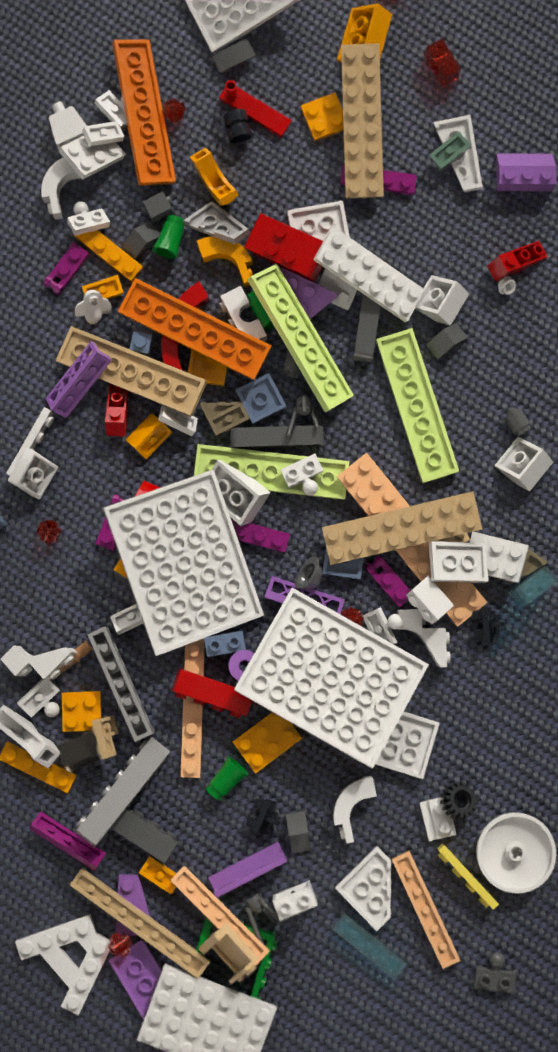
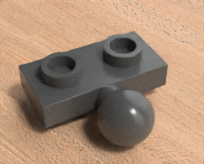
[473,952,516,993]

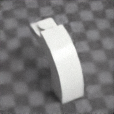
[41,157,81,220]
[333,776,377,843]

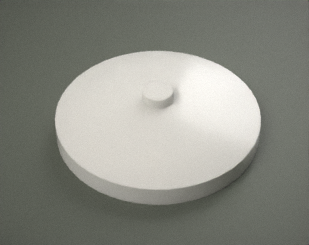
[476,812,556,893]

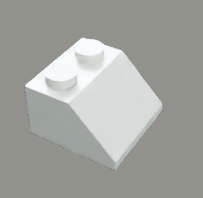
[415,275,469,326]
[494,437,553,491]
[406,576,454,624]

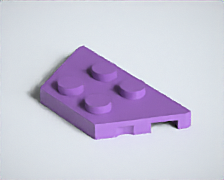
[272,263,339,319]

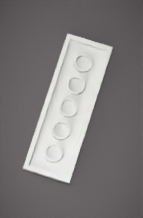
[313,226,425,322]

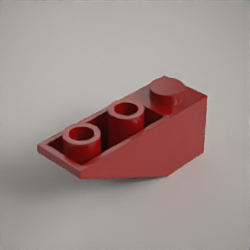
[487,241,548,282]
[105,384,129,436]

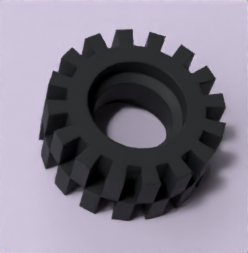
[440,782,479,820]

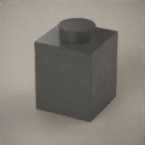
[143,192,174,223]

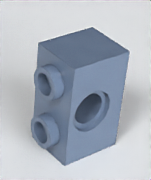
[204,631,246,657]

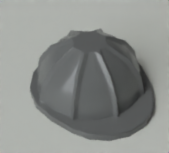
[295,556,323,590]

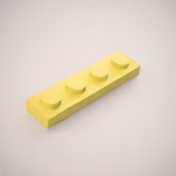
[437,843,499,909]

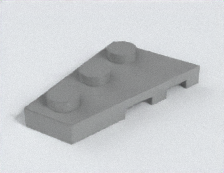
[183,201,249,244]

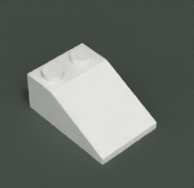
[212,460,271,526]

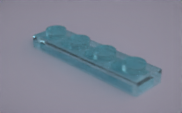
[332,913,406,980]

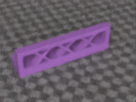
[46,341,112,418]
[265,576,345,614]
[208,842,287,898]

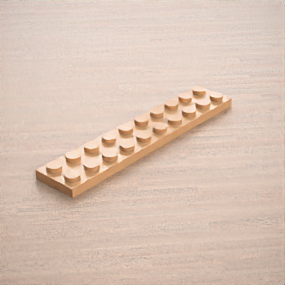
[337,453,487,627]

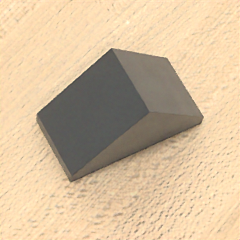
[122,222,160,260]
[426,323,468,360]
[286,811,311,853]

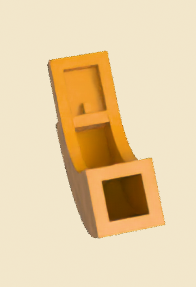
[190,148,239,206]
[197,236,253,287]

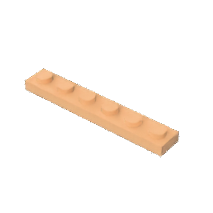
[392,851,461,969]
[170,866,269,966]

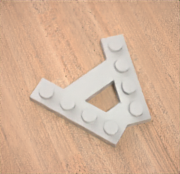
[15,914,114,1015]

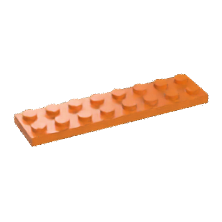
[112,40,176,186]
[118,278,272,381]

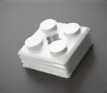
[8,448,58,499]

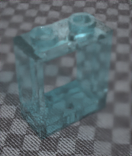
[509,566,558,607]

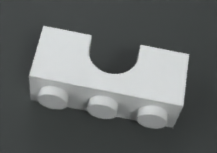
[219,286,267,341]

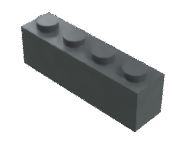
[111,808,179,863]

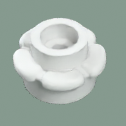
[498,276,516,295]

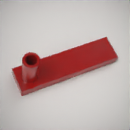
[219,80,292,138]

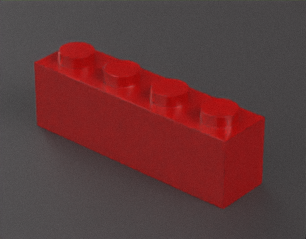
[171,669,252,718]

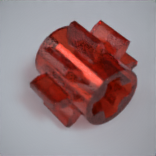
[162,98,186,122]
[36,520,62,544]
[340,607,364,627]
[108,932,132,958]

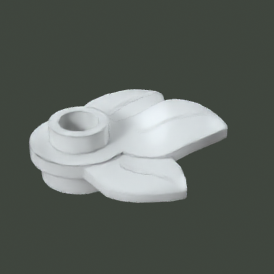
[75,290,112,325]

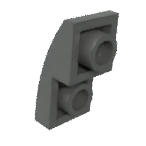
[212,39,256,74]

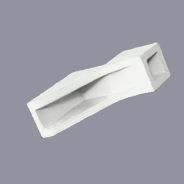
[397,609,450,667]
[1,646,77,680]
[0,705,60,768]

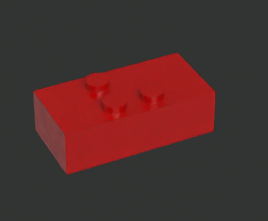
[244,213,323,282]

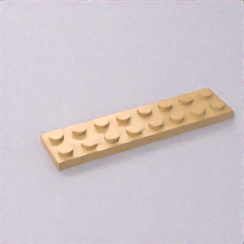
[341,43,384,199]
[56,326,207,417]
[322,492,482,565]

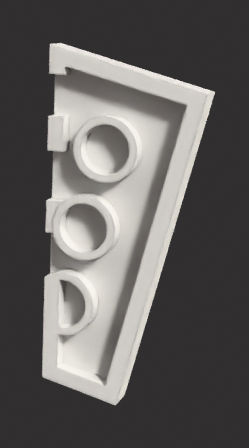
[433,115,483,192]

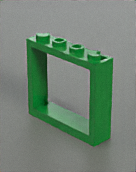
[196,918,278,1000]

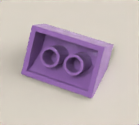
[496,154,556,191]

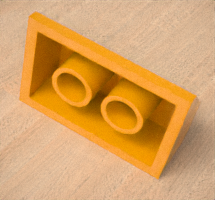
[337,4,392,62]

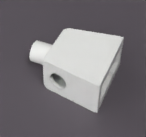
[49,102,86,150]

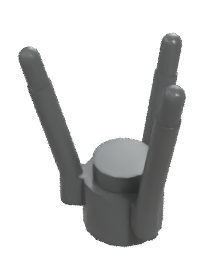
[287,395,319,436]
[245,894,285,944]

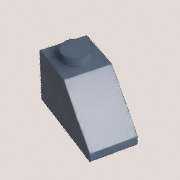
[130,323,156,357]

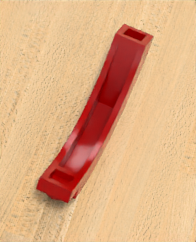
[162,281,210,371]

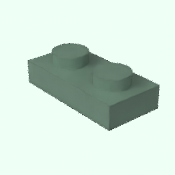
[429,131,471,171]

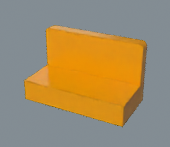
[126,413,172,459]

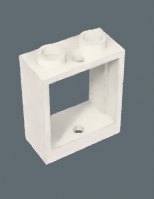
[273,880,318,920]

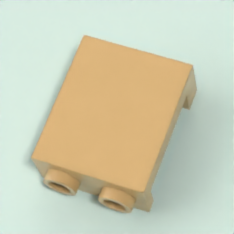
[198,923,259,984]

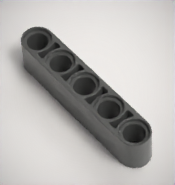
[353,294,380,362]
[230,425,324,449]

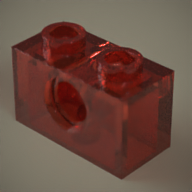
[424,38,461,87]

